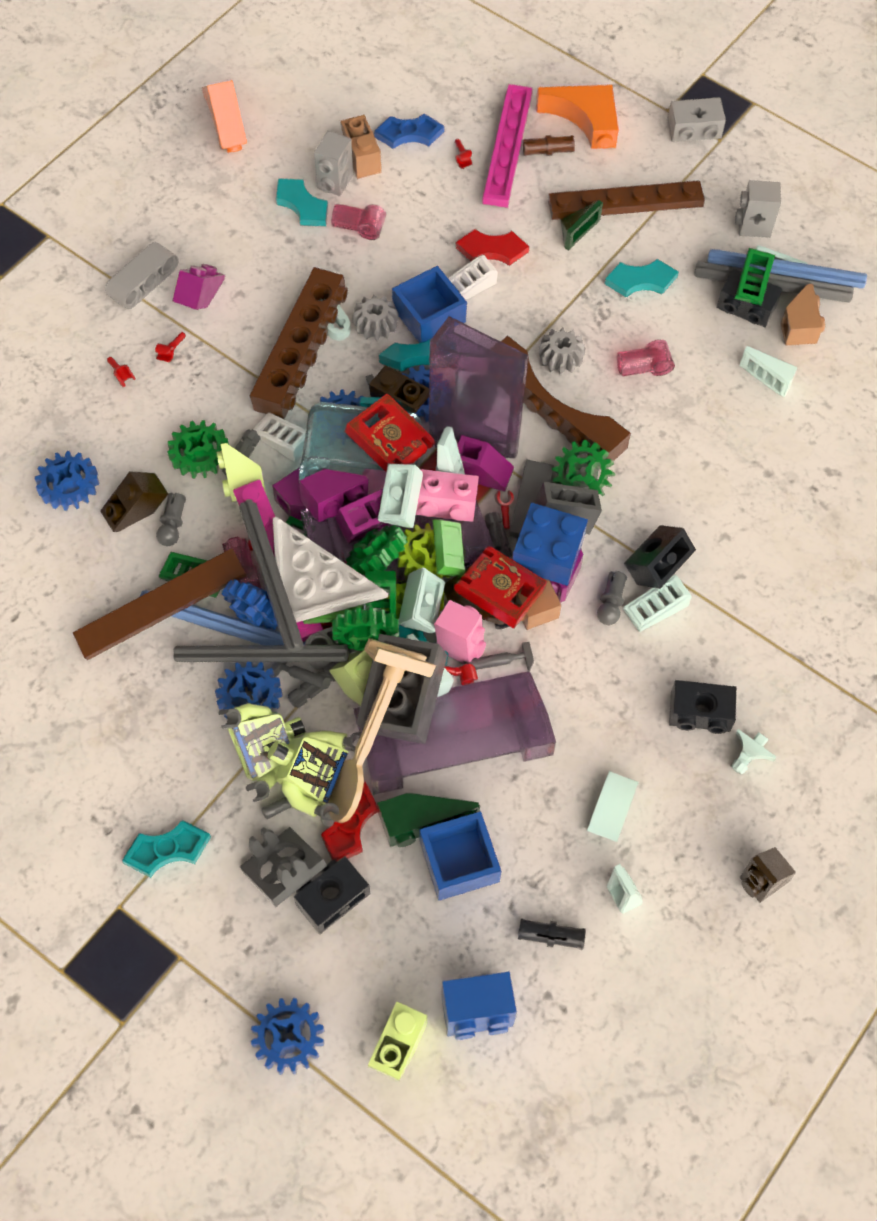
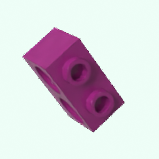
[335,489,390,544]

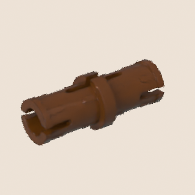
[523,135,575,156]

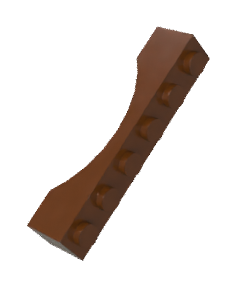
[484,335,631,461]

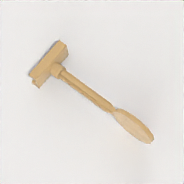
[328,639,435,823]

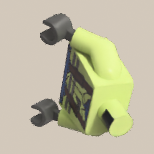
[218,703,306,802]
[268,730,361,827]

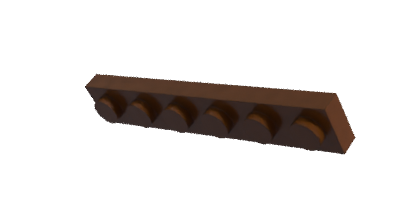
[548,180,705,220]

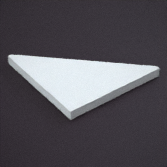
[273,517,388,623]

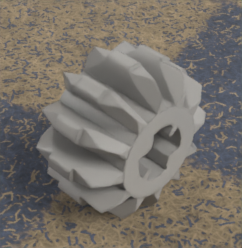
[353,294,399,341]
[539,327,585,375]

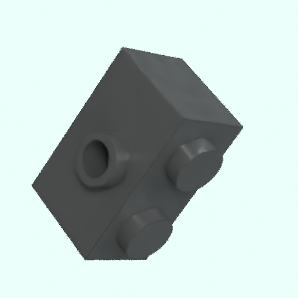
[534,482,602,535]

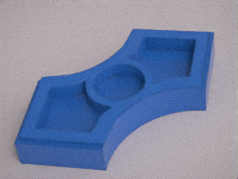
[374,114,445,149]

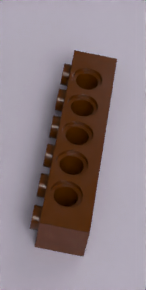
[249,267,348,419]

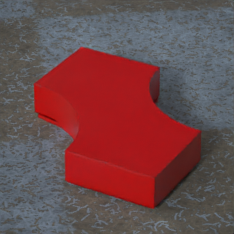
[456,229,530,266]
[321,782,378,861]

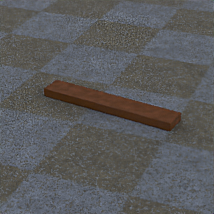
[73,548,247,660]

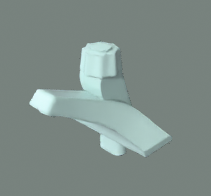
[731,729,776,774]

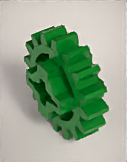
[167,420,229,479]
[552,440,615,496]
[346,525,408,575]
[332,607,399,651]

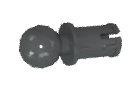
[156,492,186,547]
[597,571,627,626]

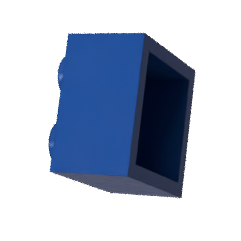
[392,265,467,343]
[512,503,588,586]
[419,811,502,901]
[441,971,517,1040]

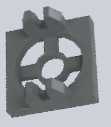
[239,827,327,907]

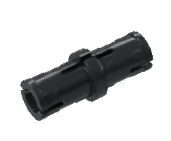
[518,918,586,950]

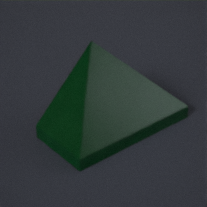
[560,200,603,251]

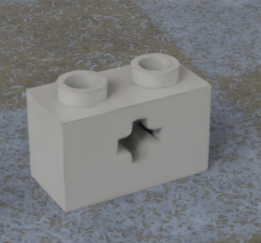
[667,98,726,142]
[735,180,781,238]

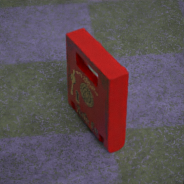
[344,393,435,472]
[454,546,547,629]

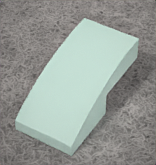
[587,771,639,842]

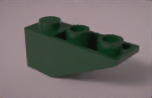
[377,793,480,847]

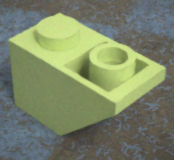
[217,443,266,502]
[329,650,373,706]
[368,1001,427,1080]

